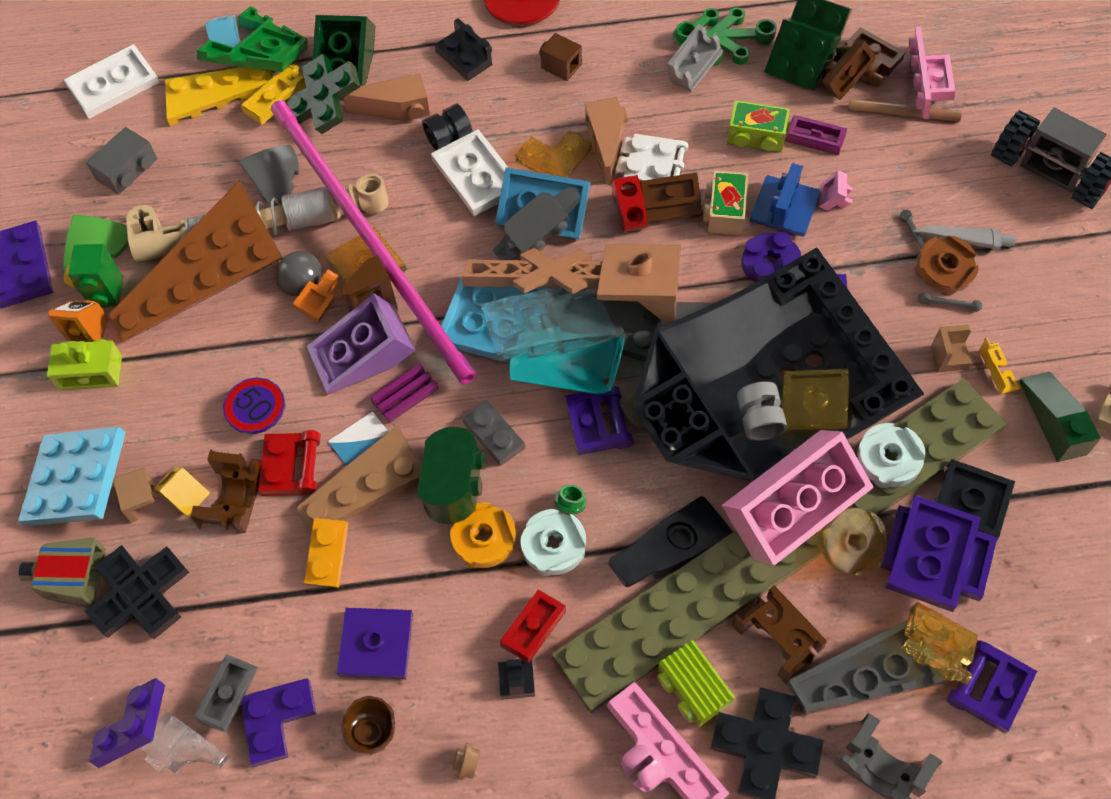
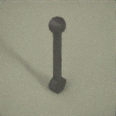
[900,210,925,249]
[918,293,982,312]

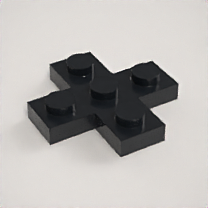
[85,545,190,639]
[710,688,824,799]

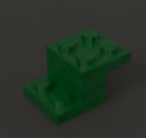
[764,0,852,91]

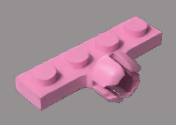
[607,682,729,799]

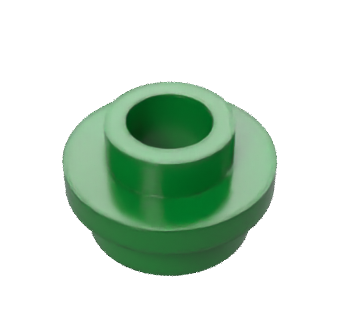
[554,485,587,514]

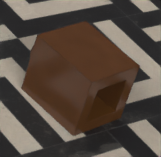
[539,33,582,81]

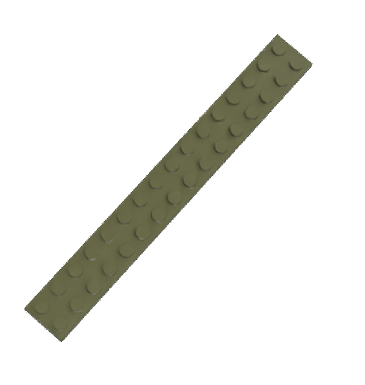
[552,378,1007,713]

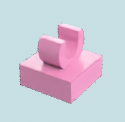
[819,170,853,211]

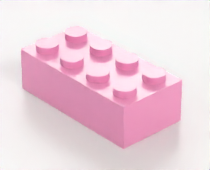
[722,430,873,566]

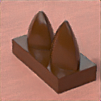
[821,38,876,100]

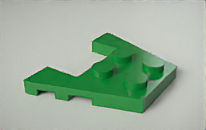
[197,6,308,72]

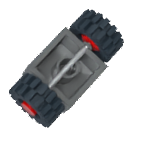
[991,107,1111,209]

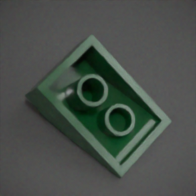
[312,15,376,86]

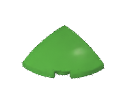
[63,214,129,273]

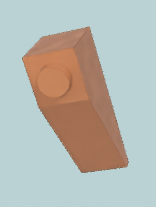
[343,73,430,121]
[585,96,628,184]

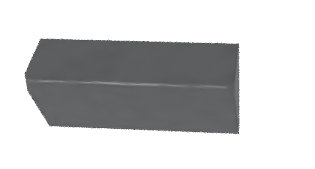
[193,654,258,733]

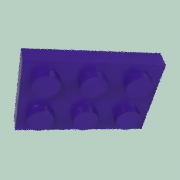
[0,220,54,309]
[886,495,981,612]
[880,505,998,601]

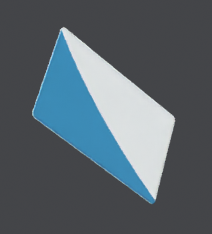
[328,412,389,466]

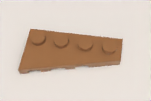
[297,425,421,535]

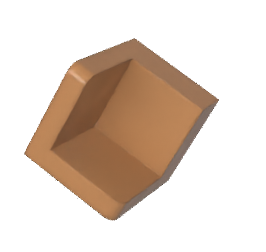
[931,325,971,372]
[113,467,155,523]

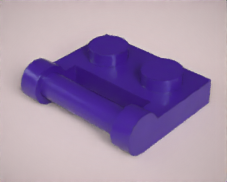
[565,386,634,456]
[947,640,1038,734]

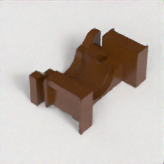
[190,449,261,533]
[732,585,827,685]

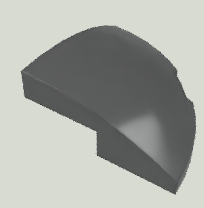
[239,145,299,207]

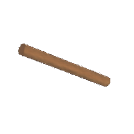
[848,99,962,122]

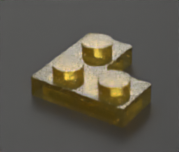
[515,130,592,178]

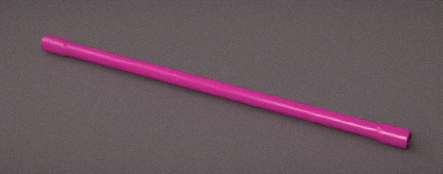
[270,100,476,385]

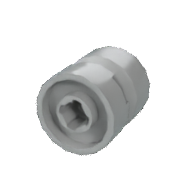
[736,382,788,441]

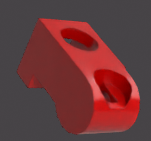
[612,175,648,232]

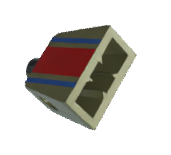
[19,537,106,608]

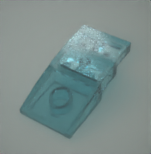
[480,288,617,361]

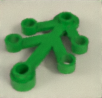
[673,7,777,66]

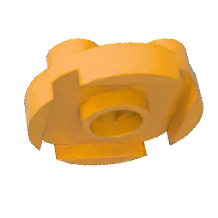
[450,502,516,568]

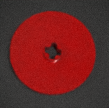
[484,0,560,26]

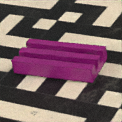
[785,115,847,155]
[370,364,439,423]

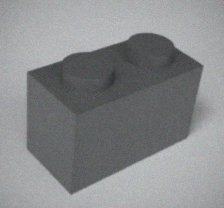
[86,126,158,195]

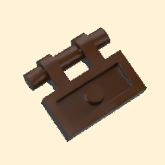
[833,27,905,87]

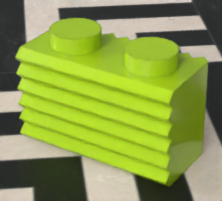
[657,640,735,727]

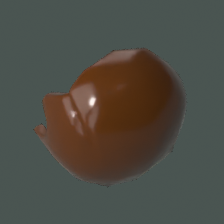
[342,696,395,755]

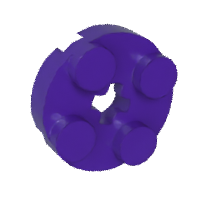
[742,232,801,281]

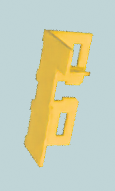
[979,337,1020,395]

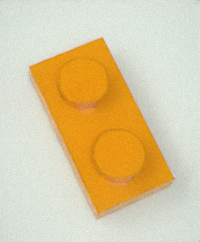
[304,518,349,588]

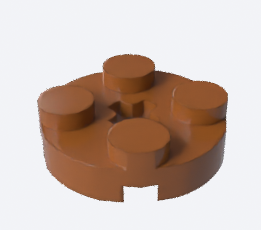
[915,235,979,295]

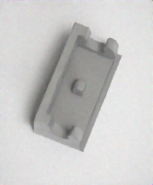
[667,24,723,92]

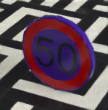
[223,377,285,434]

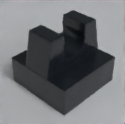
[498,659,535,700]

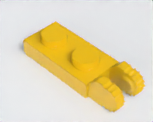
[241,64,306,125]

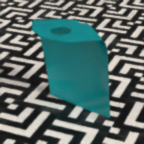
[510,329,624,394]

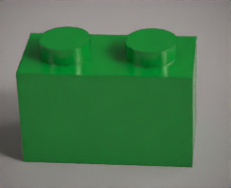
[68,244,124,308]

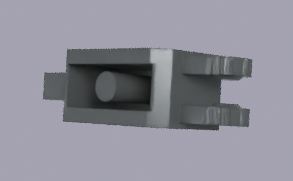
[493,187,581,260]

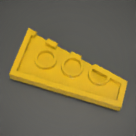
[165,67,273,127]

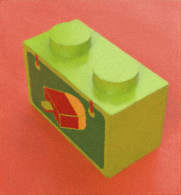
[727,100,790,152]

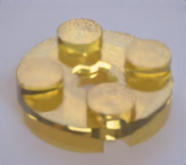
[818,508,887,575]

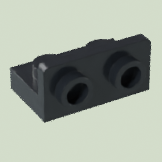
[434,18,493,81]

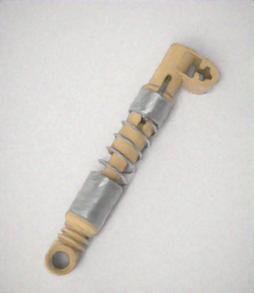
[126,174,389,263]

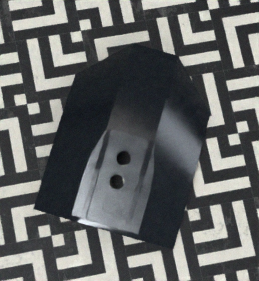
[633,247,924,482]

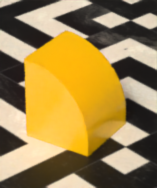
[153,466,210,517]

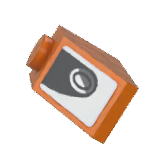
[48,300,109,342]

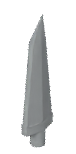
[913,225,1016,250]

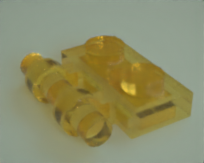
[902,602,978,685]

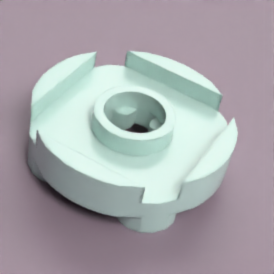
[857,423,925,488]
[520,509,586,576]

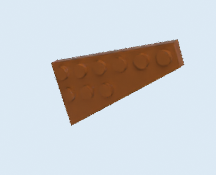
[109,180,283,341]

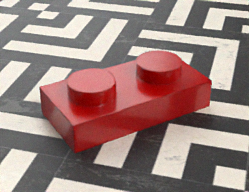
[500,589,566,664]

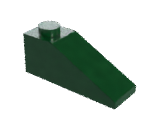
[1019,371,1101,462]

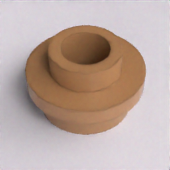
[452,743,480,780]

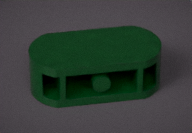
[417,427,485,524]

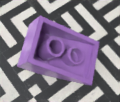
[307,294,416,394]

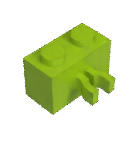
[47,339,122,390]

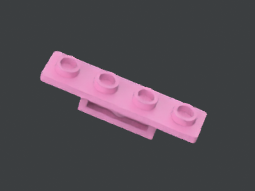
[908,27,955,119]

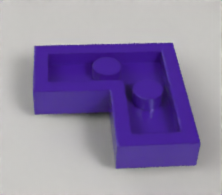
[89,678,165,768]
[241,678,317,767]

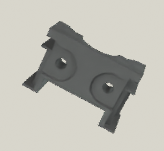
[837,713,943,799]

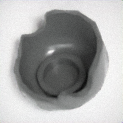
[277,251,322,296]

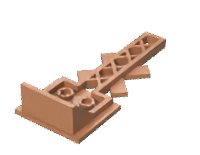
[462,244,681,324]

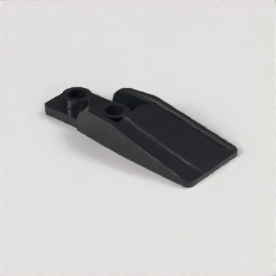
[608,496,733,587]

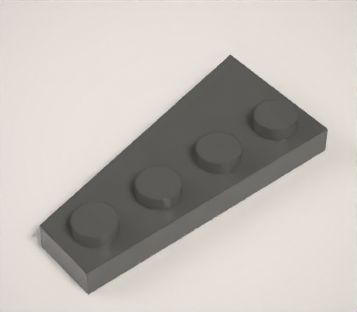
[787,619,946,715]

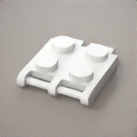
[615,134,689,181]

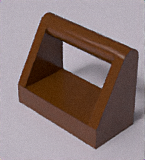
[342,255,398,313]

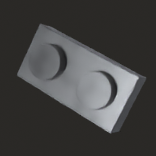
[462,400,525,466]

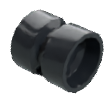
[422,103,473,151]

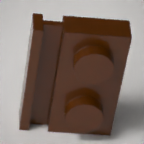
[640,173,703,223]

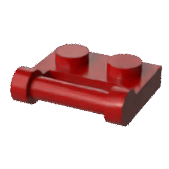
[258,430,321,496]

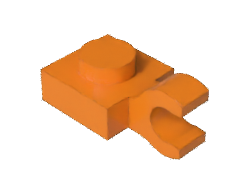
[293,269,338,323]

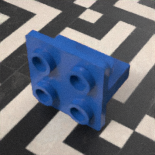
[750,163,821,237]

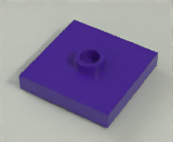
[337,607,413,679]

